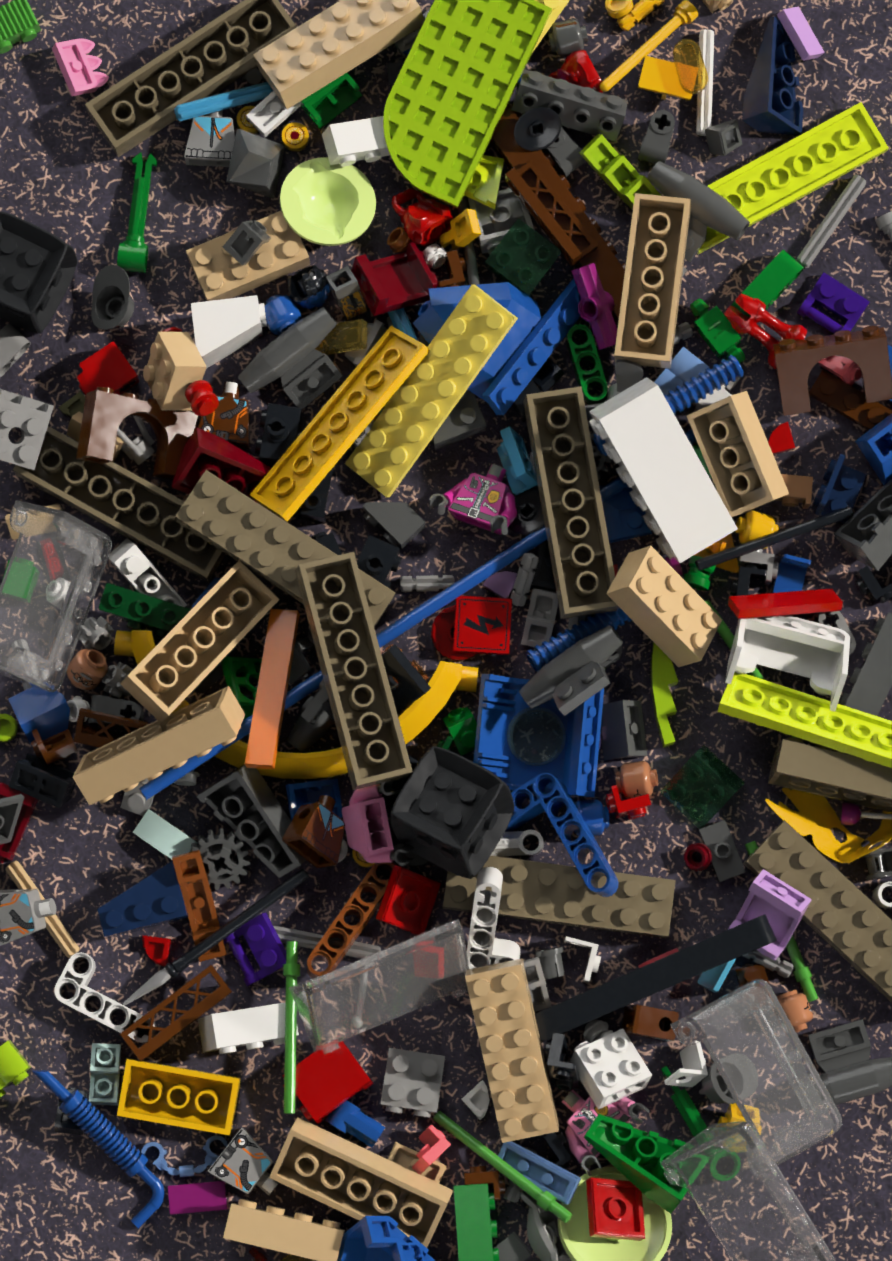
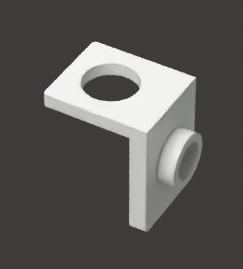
[564,936,601,983]
[664,1040,708,1087]

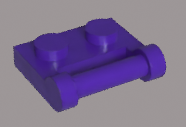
[797,272,870,334]
[223,912,286,987]

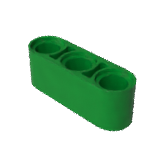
[731,250,804,317]
[567,324,608,405]

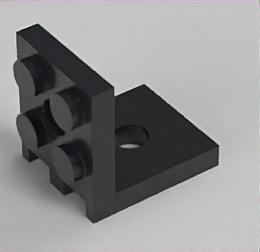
[322,644,431,722]

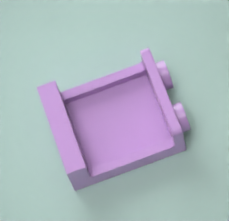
[728,869,812,961]

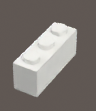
[322,116,390,167]

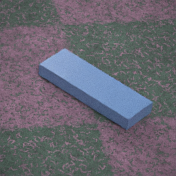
[498,1141,581,1205]

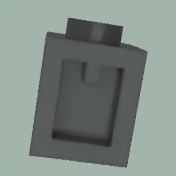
[223,220,271,266]

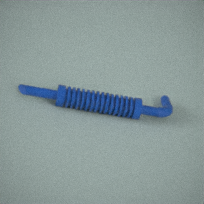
[32,1070,165,1228]

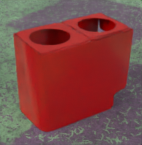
[77,342,139,396]

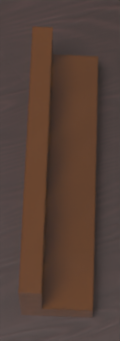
[505,160,598,266]
[74,708,150,747]
[120,965,232,1061]

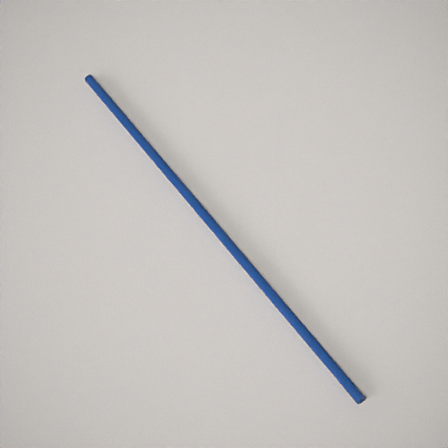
[139,429,697,800]

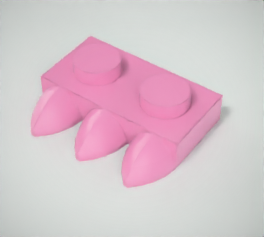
[52,39,109,97]

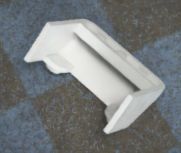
[725,615,850,712]

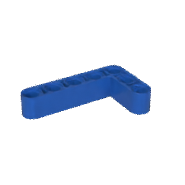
[505,773,619,897]

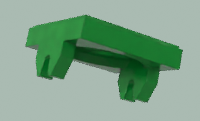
[221,656,262,719]

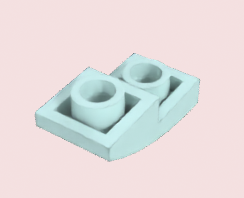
[133,809,198,859]
[89,1043,121,1106]

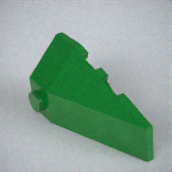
[584,1114,708,1214]

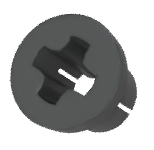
[535,946,565,979]

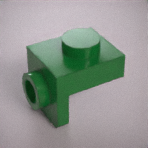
[442,707,477,756]

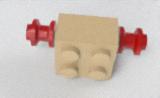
[143,327,219,416]

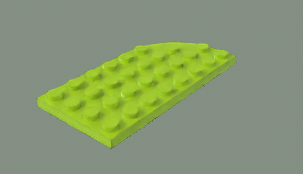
[383,0,552,208]

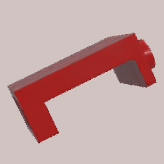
[282,1035,374,1124]

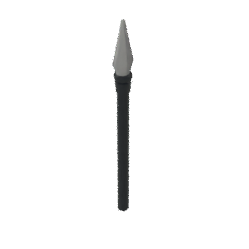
[123,868,310,1006]

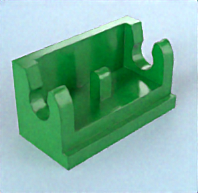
[301,73,362,129]

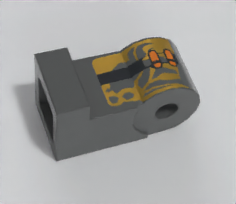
[326,266,367,321]

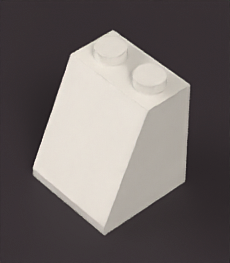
[191,295,267,369]

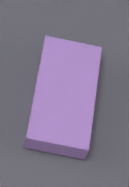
[777,7,825,61]

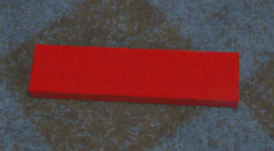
[728,588,843,619]

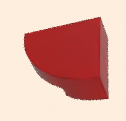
[768,422,795,455]
[142,935,171,967]

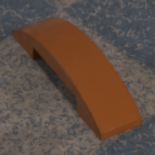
[172,850,227,962]

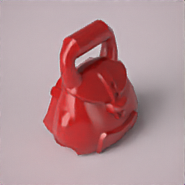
[548,50,603,93]
[392,188,453,246]

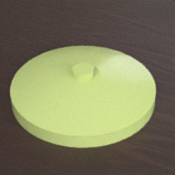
[558,1166,672,1261]

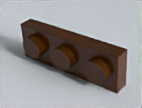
[809,369,892,431]

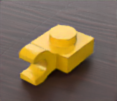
[439,209,481,250]

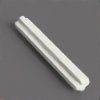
[696,30,714,136]

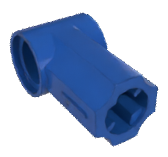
[324,1101,385,1148]

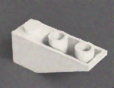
[106,538,187,607]

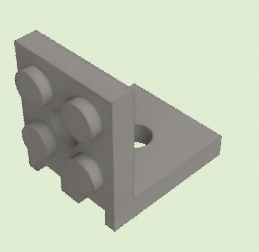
[0,389,54,470]

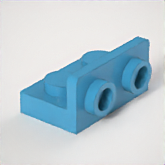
[497,426,538,495]

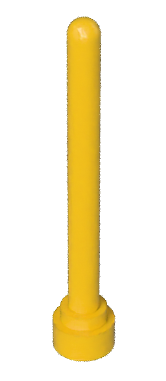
[600,0,698,92]

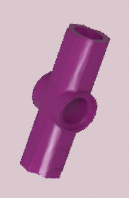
[571,263,617,350]

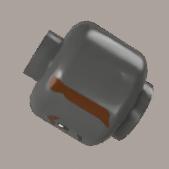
[548,18,589,57]

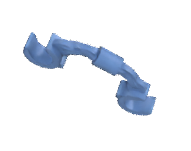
[141,1135,228,1177]

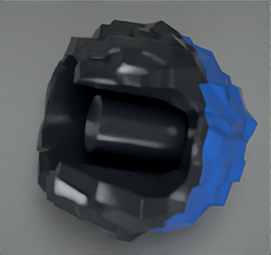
[287,265,330,309]

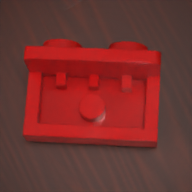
[605,785,651,820]

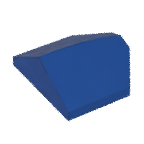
[8,682,70,748]
[286,779,343,821]

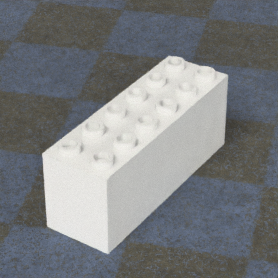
[589,377,738,563]

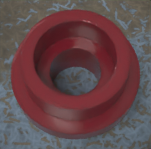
[684,843,712,871]

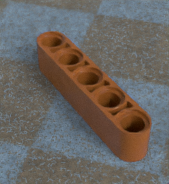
[307,863,395,981]

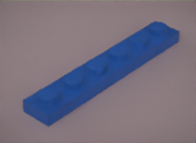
[482,278,581,416]

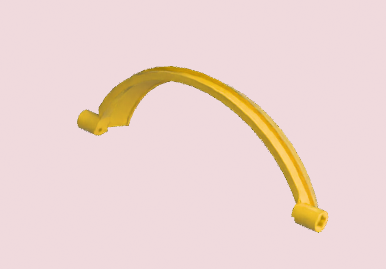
[114,630,479,780]

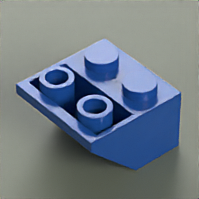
[855,413,892,485]

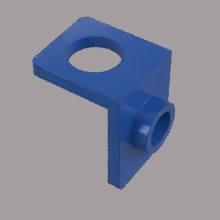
[772,554,811,593]

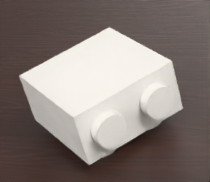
[569,1028,652,1110]

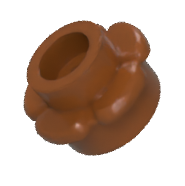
[387,227,412,253]

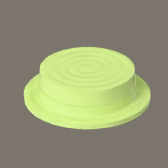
[280,157,376,246]

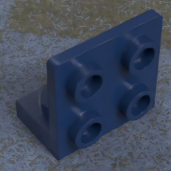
[812,454,866,525]

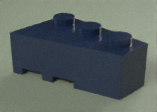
[97,861,188,939]

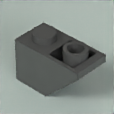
[363,502,425,550]

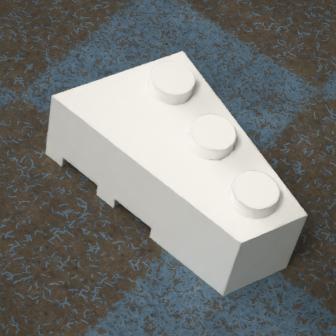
[198,1003,299,1054]

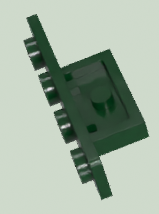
[98,583,191,639]

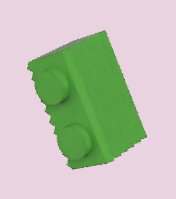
[0,0,41,54]

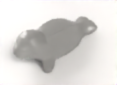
[520,1191,571,1261]

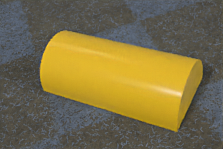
[117,1058,240,1135]

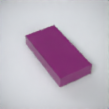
[168,1181,228,1215]

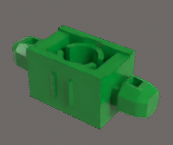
[690,299,745,364]

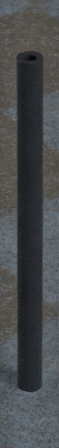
[695,506,853,571]

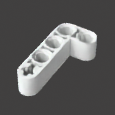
[465,867,521,970]
[54,952,158,1044]

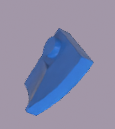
[599,485,652,543]

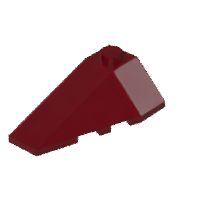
[172,427,271,504]

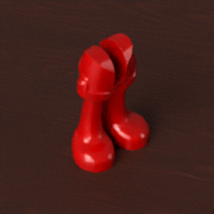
[724,293,807,369]

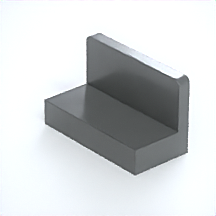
[601,700,647,761]

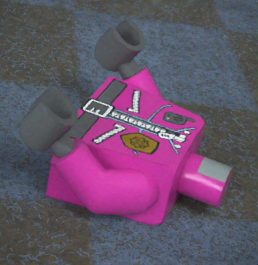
[429,464,517,535]

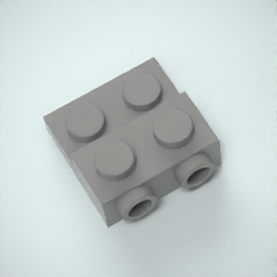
[468,188,535,255]
[380,1048,445,1118]

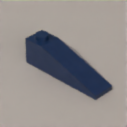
[742,16,803,136]

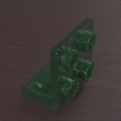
[485,219,561,297]
[661,745,745,829]

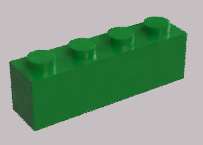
[454,1183,499,1261]

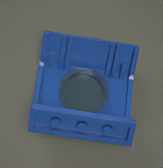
[473,674,604,797]

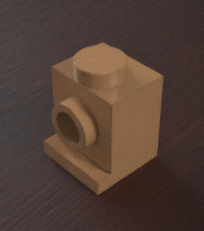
[775,474,813,509]

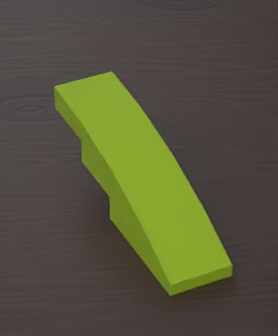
[579,134,661,210]
[650,642,678,748]

